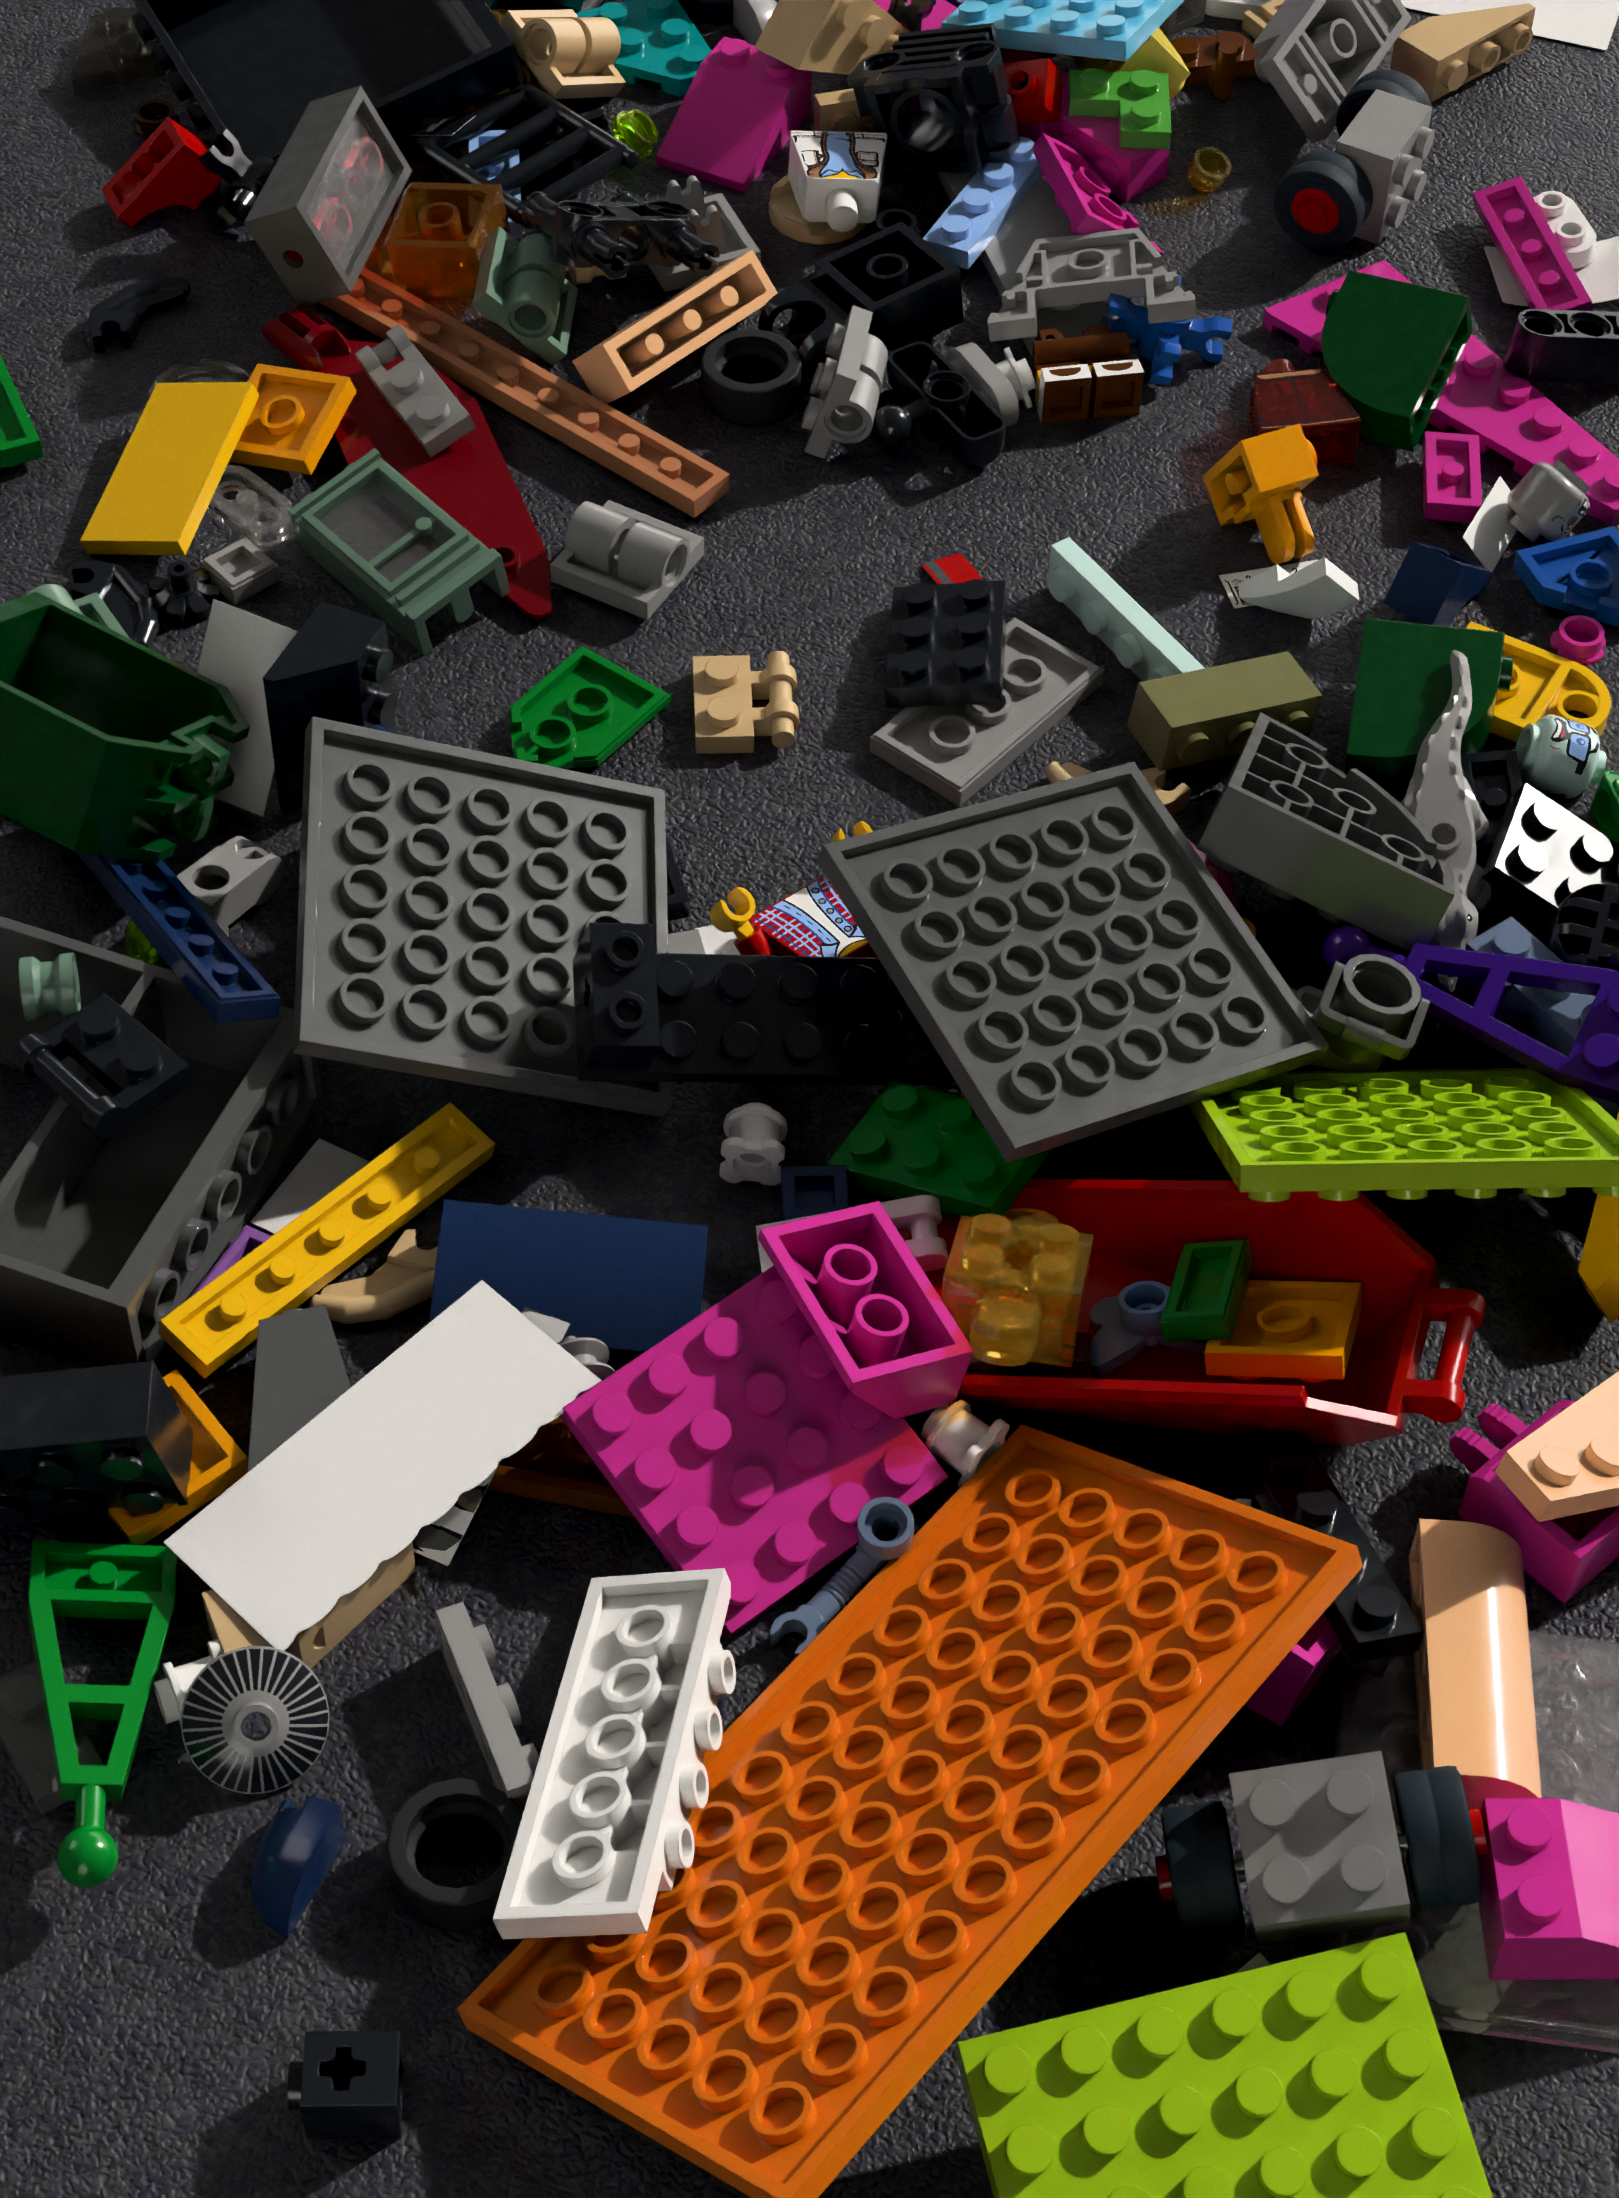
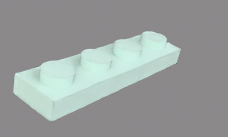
[1046,537,1204,681]

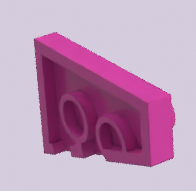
[1031,133,1164,256]

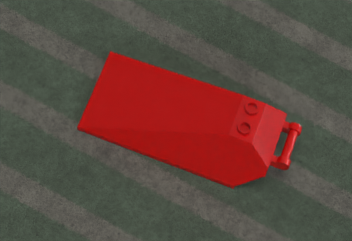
[900,1179,1487,1445]

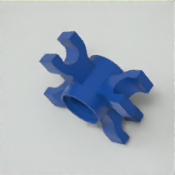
[1100,275,1232,386]

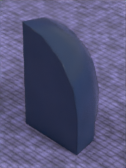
[250,1796,346,1939]

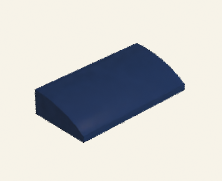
[429,1199,708,1358]

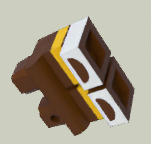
[1031,323,1144,424]

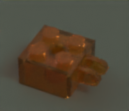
[364,182,511,301]

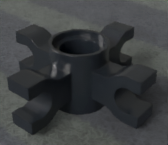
[198,129,280,234]

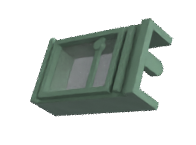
[288,448,511,656]

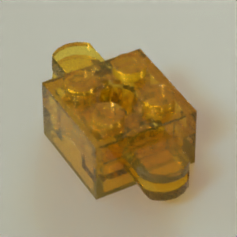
[941,1208,1094,1368]

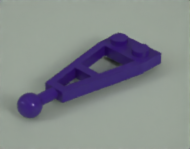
[1323,926,1619,1104]

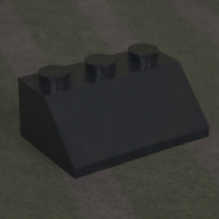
[263,601,397,810]

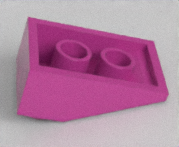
[656,36,812,193]
[1477,1798,1619,1980]

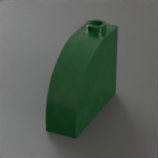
[1321,270,1472,452]
[1345,618,1513,793]

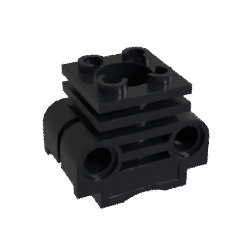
[847,23,1021,180]

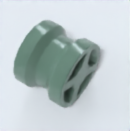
[19,952,81,1022]

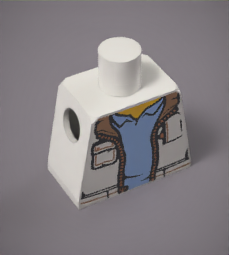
[788,130,887,232]

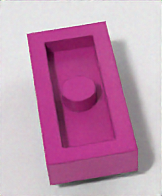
[1422,431,1482,523]

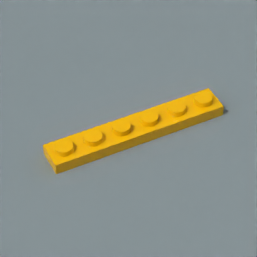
[158,1102,495,1379]

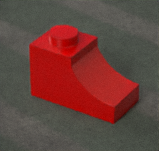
[101,117,223,228]

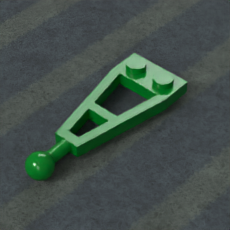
[27,1541,177,1888]

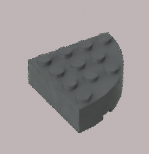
[1196,712,1455,954]

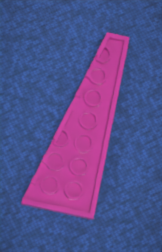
[1262,260,1619,526]

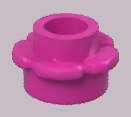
[1550,615,1606,666]

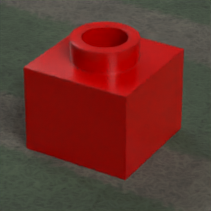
[1004,58,1064,126]

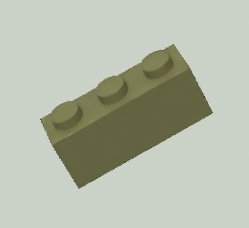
[1127,651,1323,771]

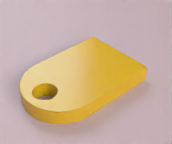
[1466,621,1611,742]

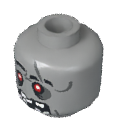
[1507,459,1590,543]

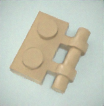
[693,651,800,754]

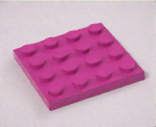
[560,1265,949,1640]

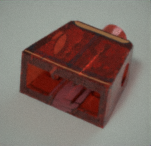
[1247,359,1361,467]

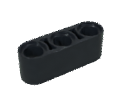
[1503,309,1619,384]

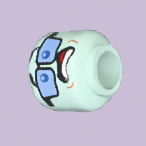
[1515,714,1606,799]

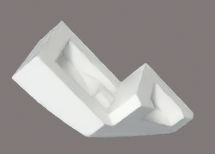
[1238,557,1359,619]

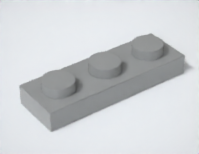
[436,1602,539,1813]

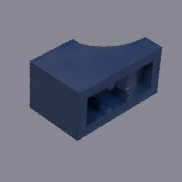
[1383,541,1493,627]

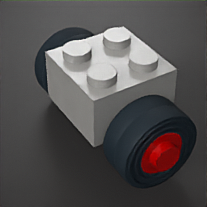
[1274,69,1435,251]
[1155,1751,1488,1945]

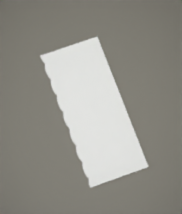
[164,1280,601,1651]

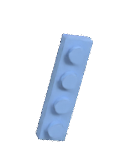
[923,137,1041,269]

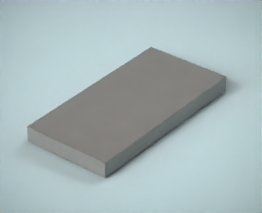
[870,617,1104,807]

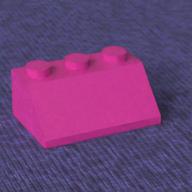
[758,1201,974,1419]

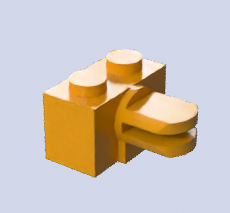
[1202,424,1319,564]

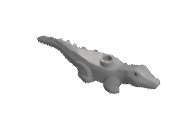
[1400,650,1492,977]

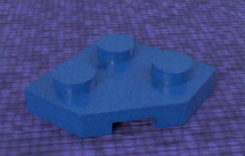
[1512,526,1619,626]

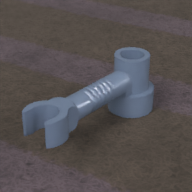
[770,1497,914,1658]

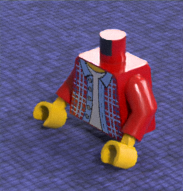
[710,821,878,958]

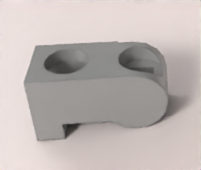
[176,836,285,937]

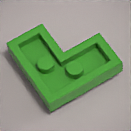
[1068,68,1172,150]

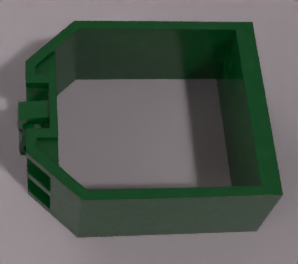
[0,592,250,863]

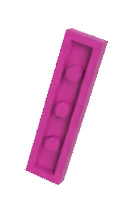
[1473,176,1593,311]

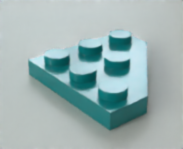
[575,0,712,97]

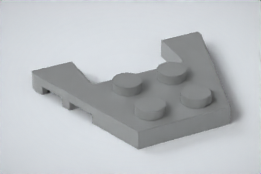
[987,228,1197,342]

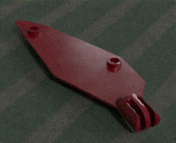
[263,303,552,619]

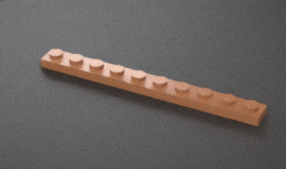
[318,267,730,518]

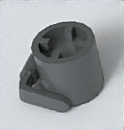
[1313,954,1430,1065]

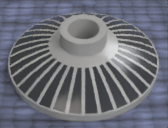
[181,1646,330,1794]

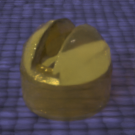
[1187,147,1232,192]

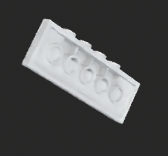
[492,1568,736,1939]

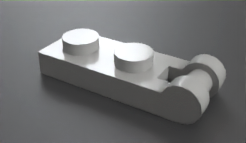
[354,324,476,458]

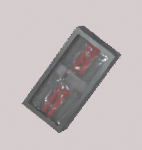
[244,85,412,306]

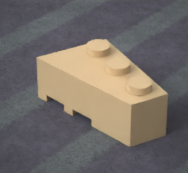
[754,0,910,75]

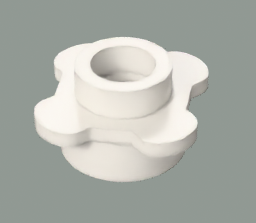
[995,347,1036,409]

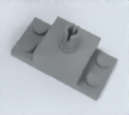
[1252,0,1411,143]

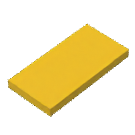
[80,382,259,555]

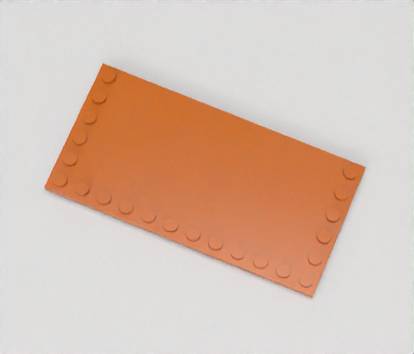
[457,1424,1363,2198]

